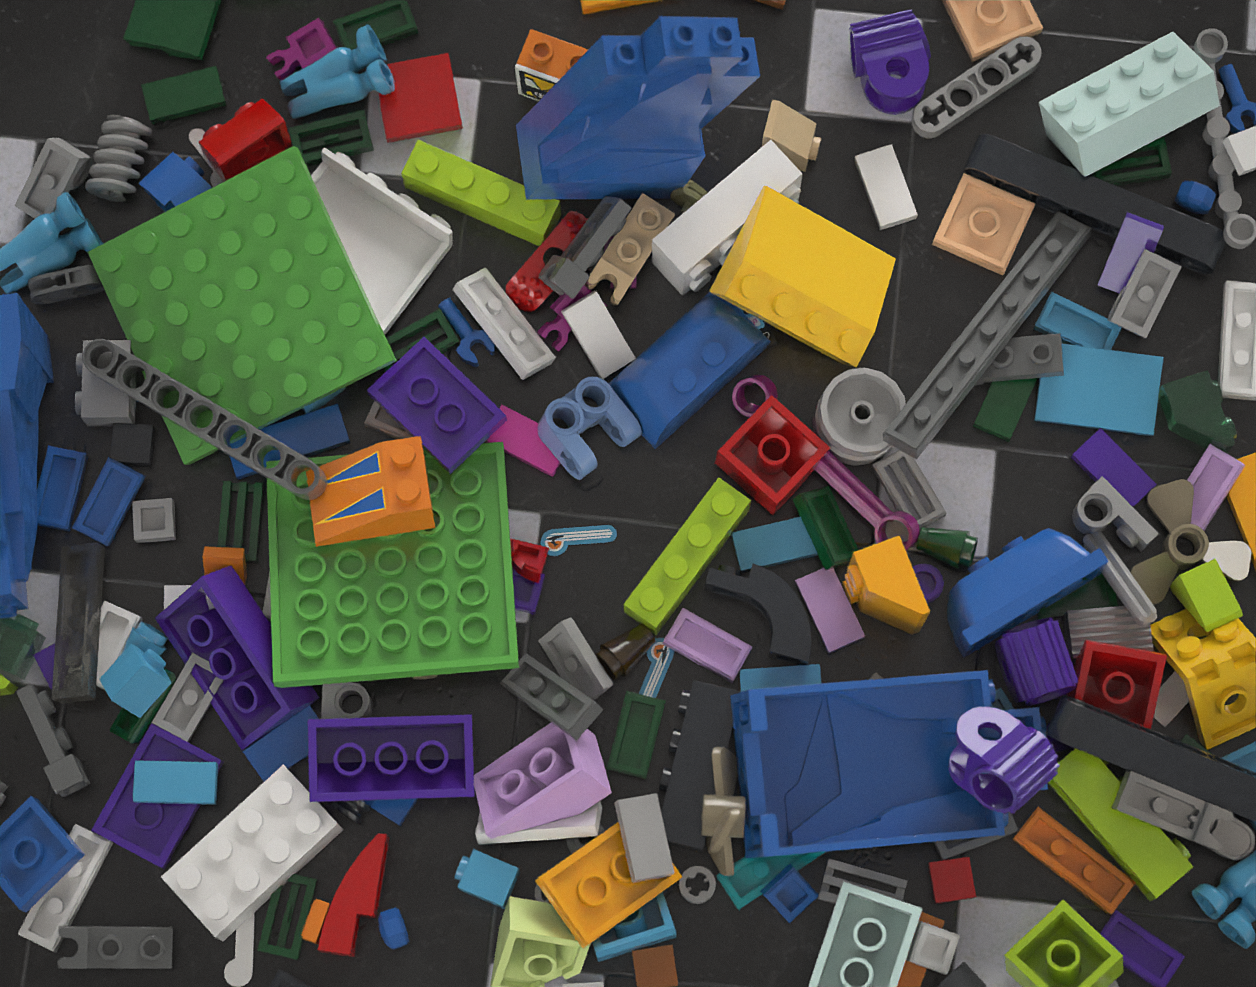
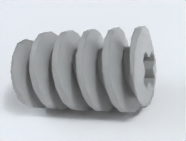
[85,115,152,202]

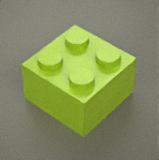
[1004,900,1123,987]

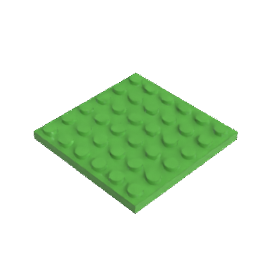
[88,146,397,465]
[266,442,519,688]

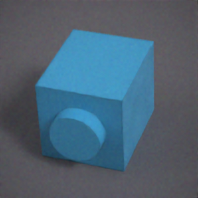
[99,644,172,718]
[454,850,521,909]

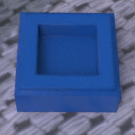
[760,864,819,923]

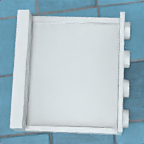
[311,147,453,334]

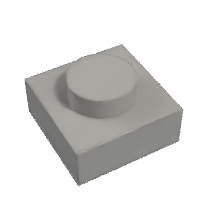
[132,498,176,543]

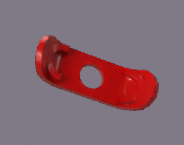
[506,211,588,311]

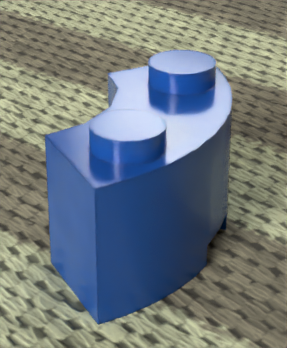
[139,152,212,212]

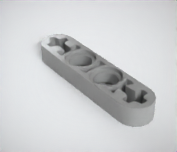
[912,36,1042,138]

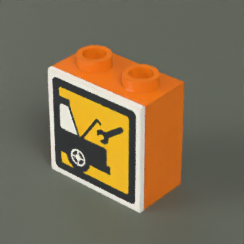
[515,29,588,101]

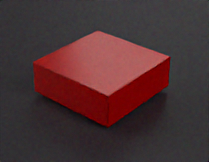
[928,857,976,904]

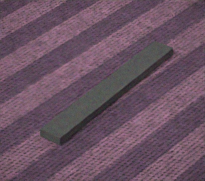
[883,211,1091,460]

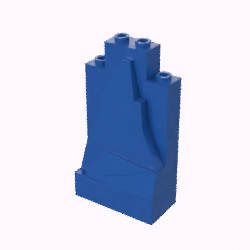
[516,17,760,200]
[0,293,54,619]
[730,670,1048,858]

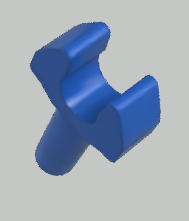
[1218,64,1256,134]
[438,298,495,367]

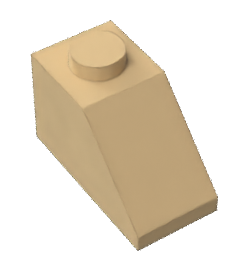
[762,100,821,172]

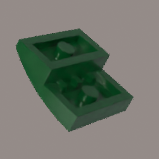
[123,0,221,60]

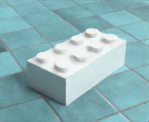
[652,140,802,296]
[161,765,344,941]

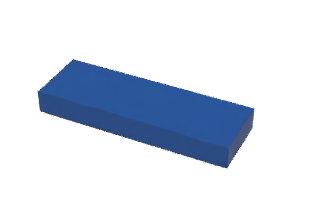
[230,404,350,480]

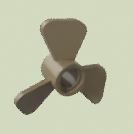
[1130,479,1252,605]
[702,747,745,876]

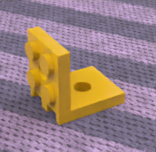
[1150,609,1256,750]

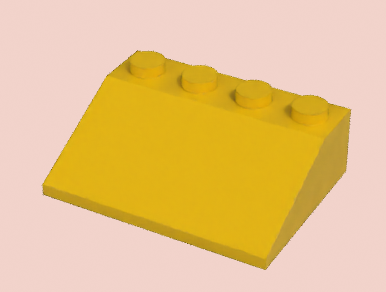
[709,186,896,368]

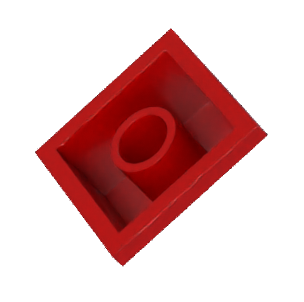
[198,98,293,182]
[715,395,830,515]
[1066,640,1167,729]

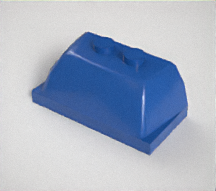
[608,292,770,449]
[947,528,1109,658]

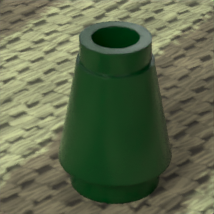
[916,527,978,569]

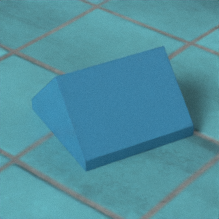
[592,892,677,962]

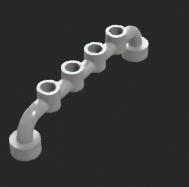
[1194,28,1256,249]

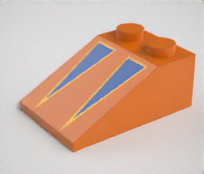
[306,436,435,547]

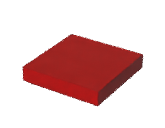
[378,53,463,143]

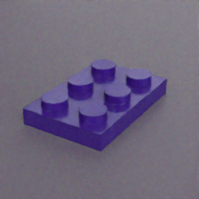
[367,337,507,474]
[91,723,224,870]

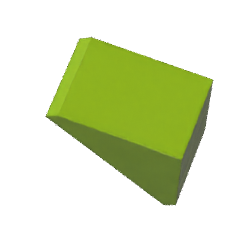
[1170,558,1243,632]

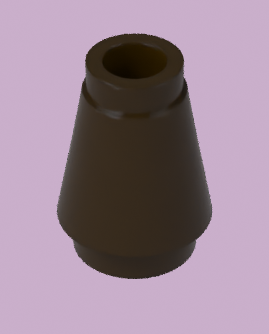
[595,623,656,680]

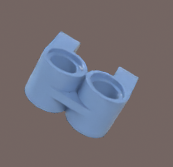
[537,377,642,480]

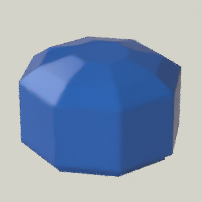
[1174,181,1216,214]
[378,907,410,950]

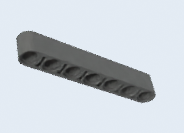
[82,339,327,500]

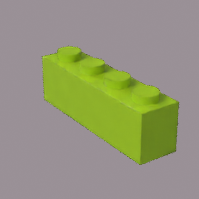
[401,140,561,246]
[624,477,751,635]
[1048,748,1193,901]

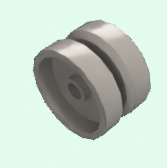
[812,368,906,466]

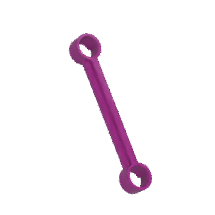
[732,375,920,551]

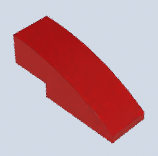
[318,833,390,957]

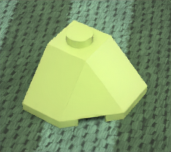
[490,896,591,987]

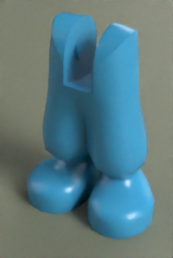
[280,25,395,119]
[0,192,104,294]
[1192,850,1256,949]

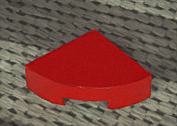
[510,539,549,583]

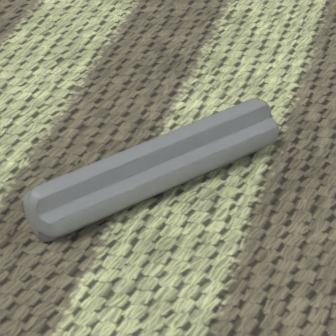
[1083,531,1157,626]

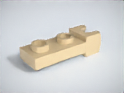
[585,193,675,306]

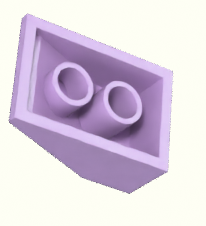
[474,723,612,839]

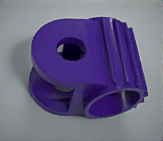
[849,10,931,115]
[995,618,1078,706]
[948,707,1060,815]

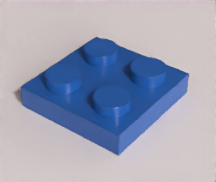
[0,796,85,913]

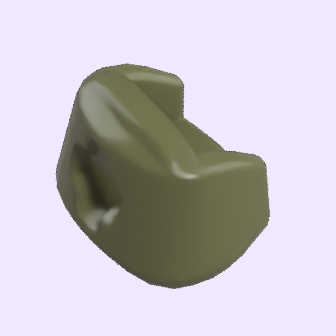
[670,180,707,214]

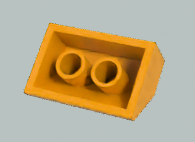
[842,536,930,635]

